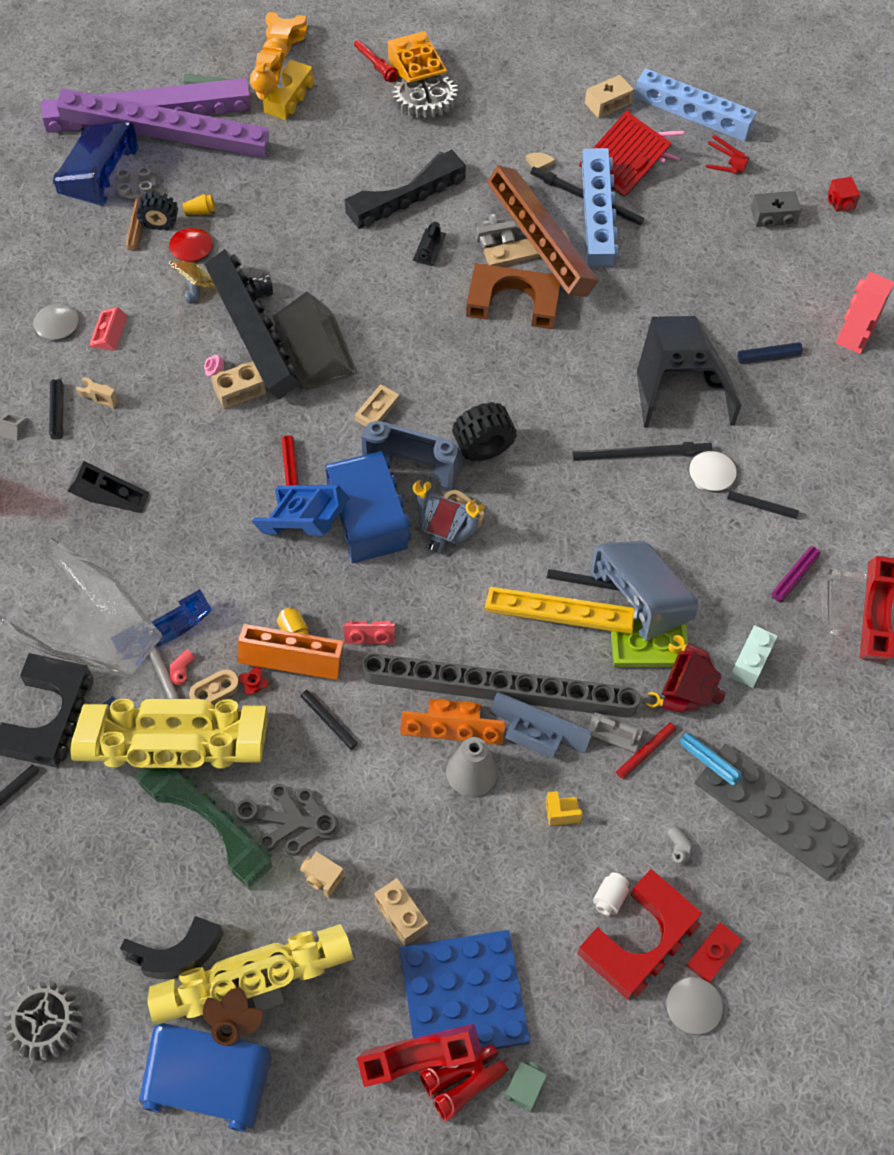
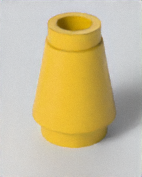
[183,193,216,216]

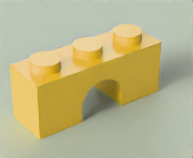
[263,60,315,120]

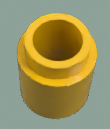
[277,608,309,635]

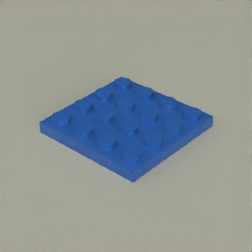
[399,930,530,1049]

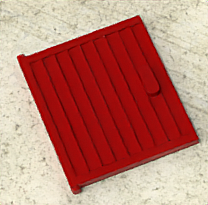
[579,110,672,197]

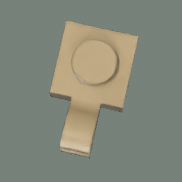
[76,378,118,409]

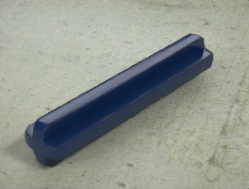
[737,342,803,364]

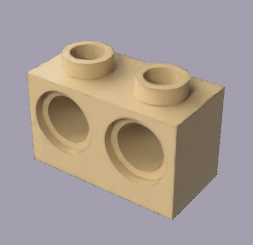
[211,361,266,409]
[374,878,428,946]

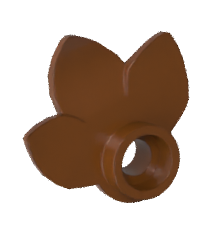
[203,987,263,1046]

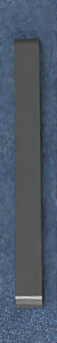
[363,653,641,718]

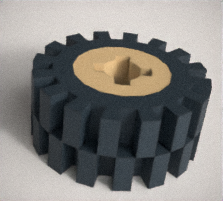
[137,191,179,231]

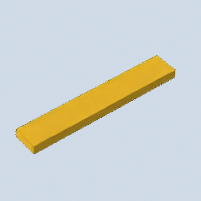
[485,587,635,634]

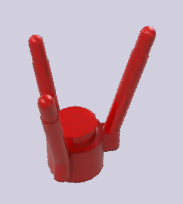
[705,135,750,175]

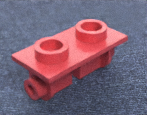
[344,620,395,644]

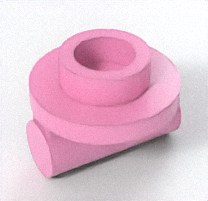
[204,355,224,377]

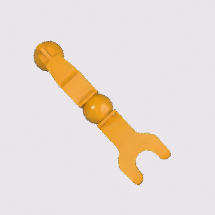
[250,12,307,99]

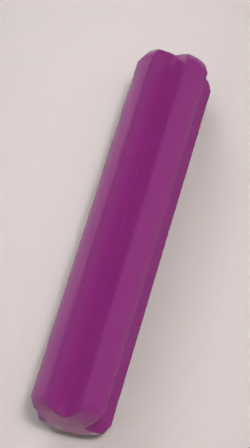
[771,546,821,602]

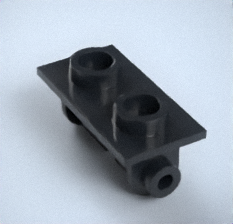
[413,222,446,266]

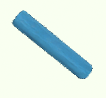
[679,733,742,785]

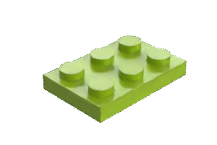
[611,618,688,668]

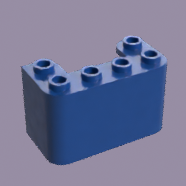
[325,451,411,563]

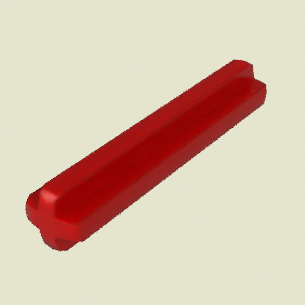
[281,435,299,486]

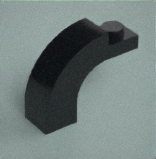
[120,916,224,979]

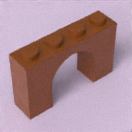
[466,263,561,329]

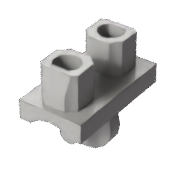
[475,213,516,250]

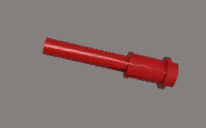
[354,40,398,82]

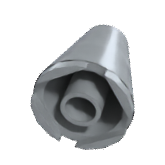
[446,737,498,797]

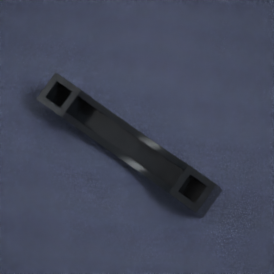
[345,149,466,229]

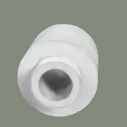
[593,873,630,916]

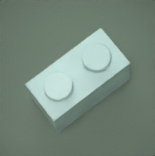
[730,625,777,688]

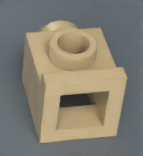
[300,851,344,898]

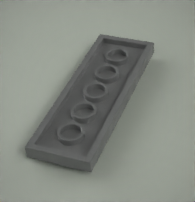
[694,743,858,881]

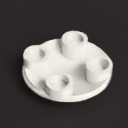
[689,451,736,491]

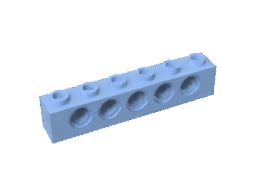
[634,68,757,141]
[582,148,618,266]

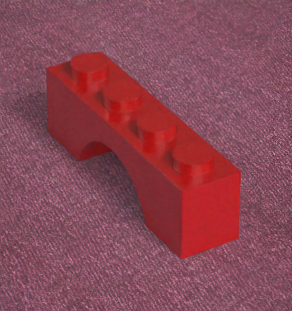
[859,556,894,662]
[357,1023,482,1087]

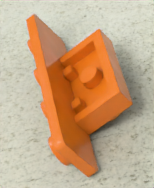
[400,698,505,745]

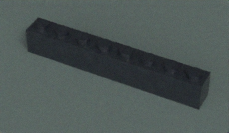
[204,249,301,399]

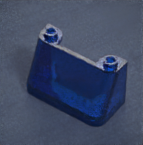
[53,121,139,206]

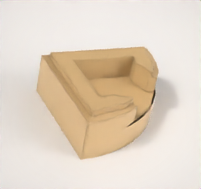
[526,153,555,170]

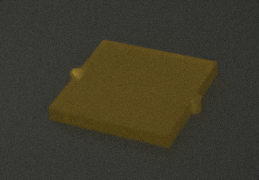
[169,261,215,288]

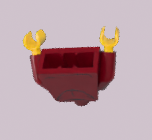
[645,635,726,713]

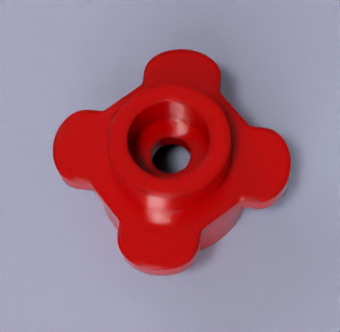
[238,667,268,695]

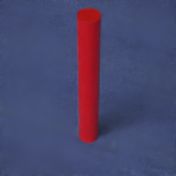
[616,722,676,779]

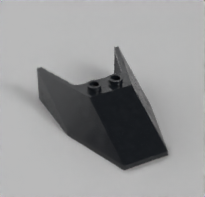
[637,316,741,428]

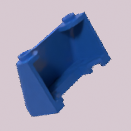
[139,1023,272,1132]

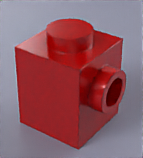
[827,176,860,212]

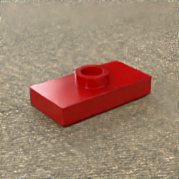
[686,922,742,983]

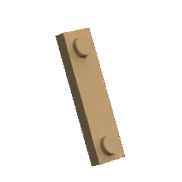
[484,230,570,267]

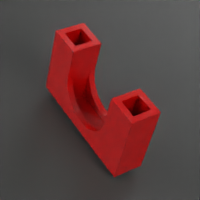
[577,869,702,1000]

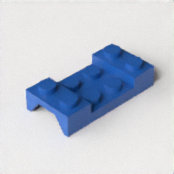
[252,485,350,535]

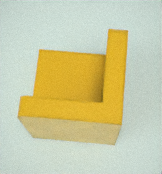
[545,791,583,826]

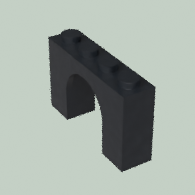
[0,653,94,768]

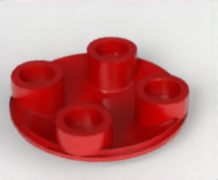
[169,228,213,264]

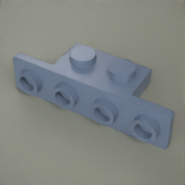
[491,692,592,758]

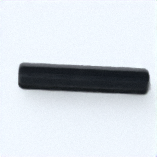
[49,379,64,440]

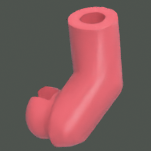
[170,650,195,685]

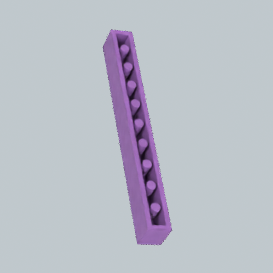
[41,78,251,132]
[56,88,270,158]

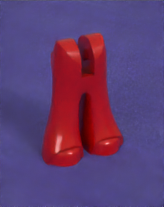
[419,1044,509,1123]

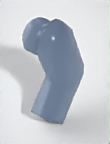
[184,273,200,303]

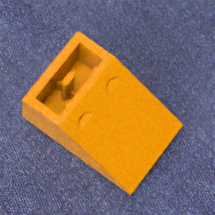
[388,31,447,83]

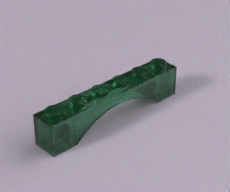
[135,768,273,890]

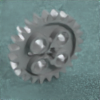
[392,74,458,118]

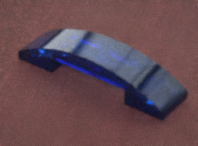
[111,589,212,661]

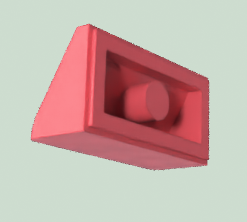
[89,307,127,351]

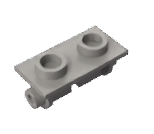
[588,712,643,753]

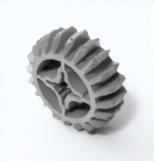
[3,981,83,1061]

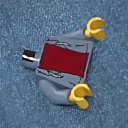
[413,480,485,554]

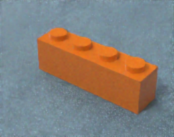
[237,624,344,680]

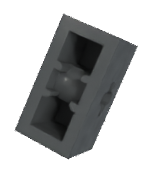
[751,191,801,228]

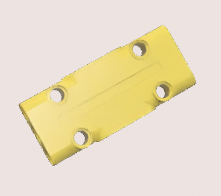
[71,699,268,768]
[148,924,354,1026]

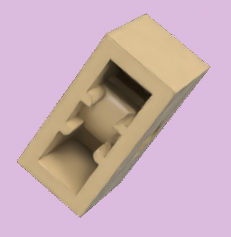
[585,75,634,118]

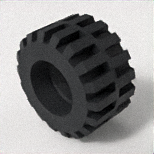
[452,402,517,461]

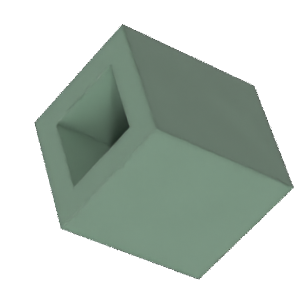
[504,1061,547,1112]

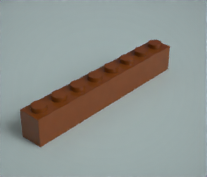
[487,165,599,297]

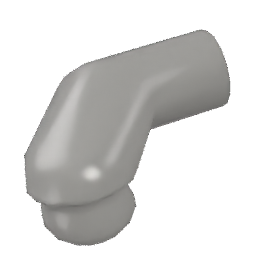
[667,826,692,866]

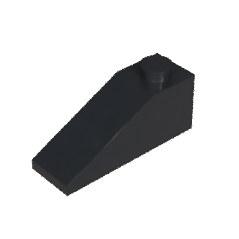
[67,461,149,513]

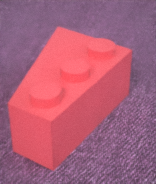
[836,271,894,354]

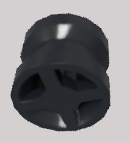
[249,274,273,299]

